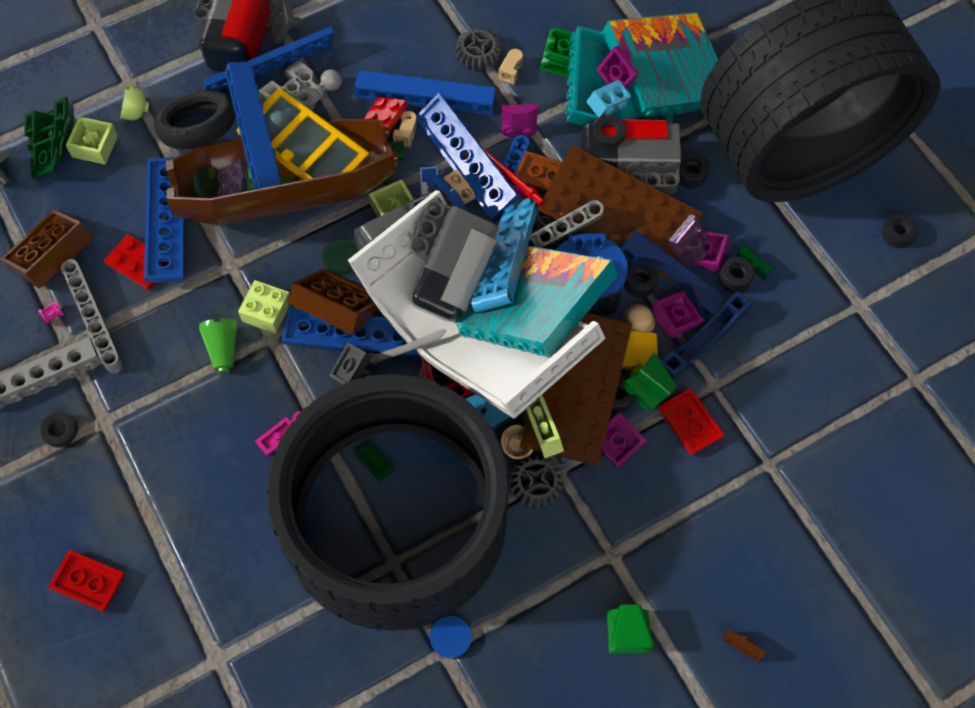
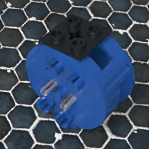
[556,233,628,316]

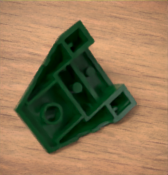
[24,97,75,179]

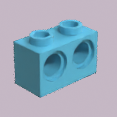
[586,80,631,118]

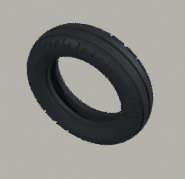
[154,89,236,149]

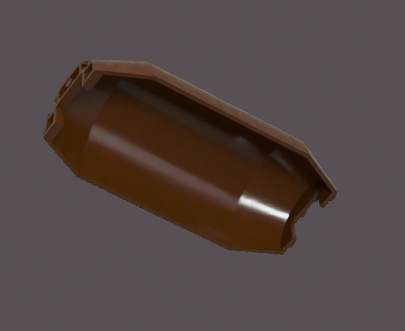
[166,119,398,227]

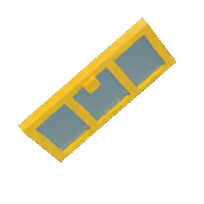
[237,88,370,180]

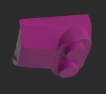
[596,45,638,90]
[501,104,538,138]
[682,230,729,272]
[652,291,705,338]
[602,413,647,468]

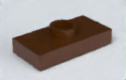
[722,629,766,662]

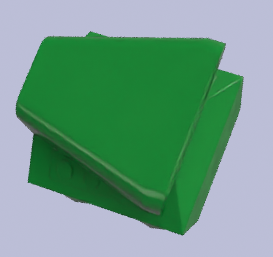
[540,28,572,78]
[623,353,677,411]
[607,605,654,654]

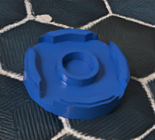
[430,615,472,659]

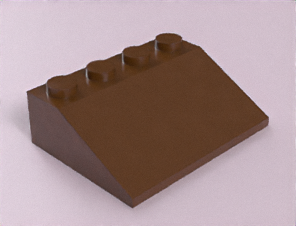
[0,210,94,289]
[288,268,379,334]

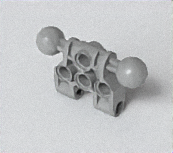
[259,60,342,131]

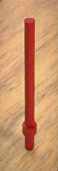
[482,146,545,206]

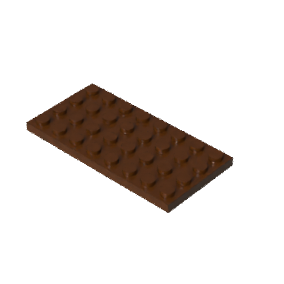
[537,145,703,279]
[520,313,632,466]

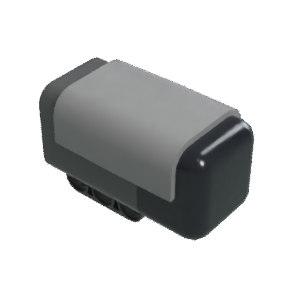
[409,201,499,322]

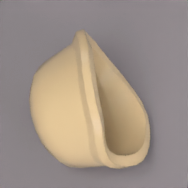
[622,304,655,333]
[501,425,533,459]

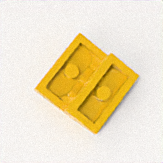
[622,331,658,370]

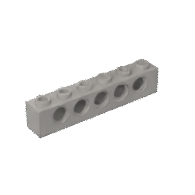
[0,337,102,409]

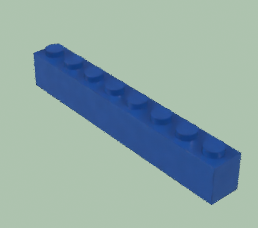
[225,62,283,190]
[354,70,495,115]

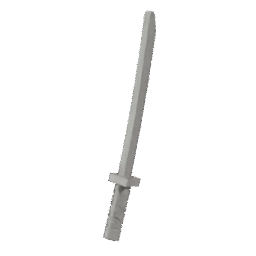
[367,329,446,366]

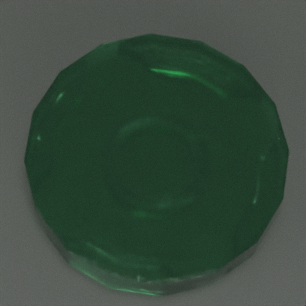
[193,167,227,198]
[322,240,359,275]

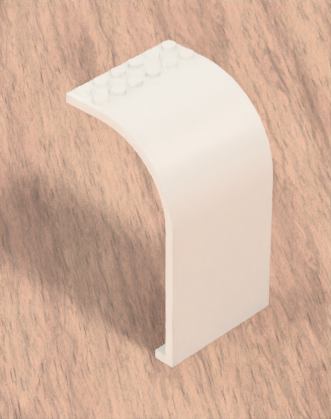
[348,190,605,418]

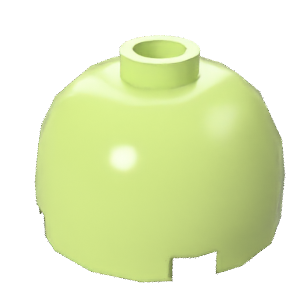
[120,84,149,121]

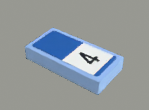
[420,167,438,196]

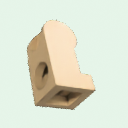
[498,49,523,85]
[393,111,417,147]
[443,169,475,205]

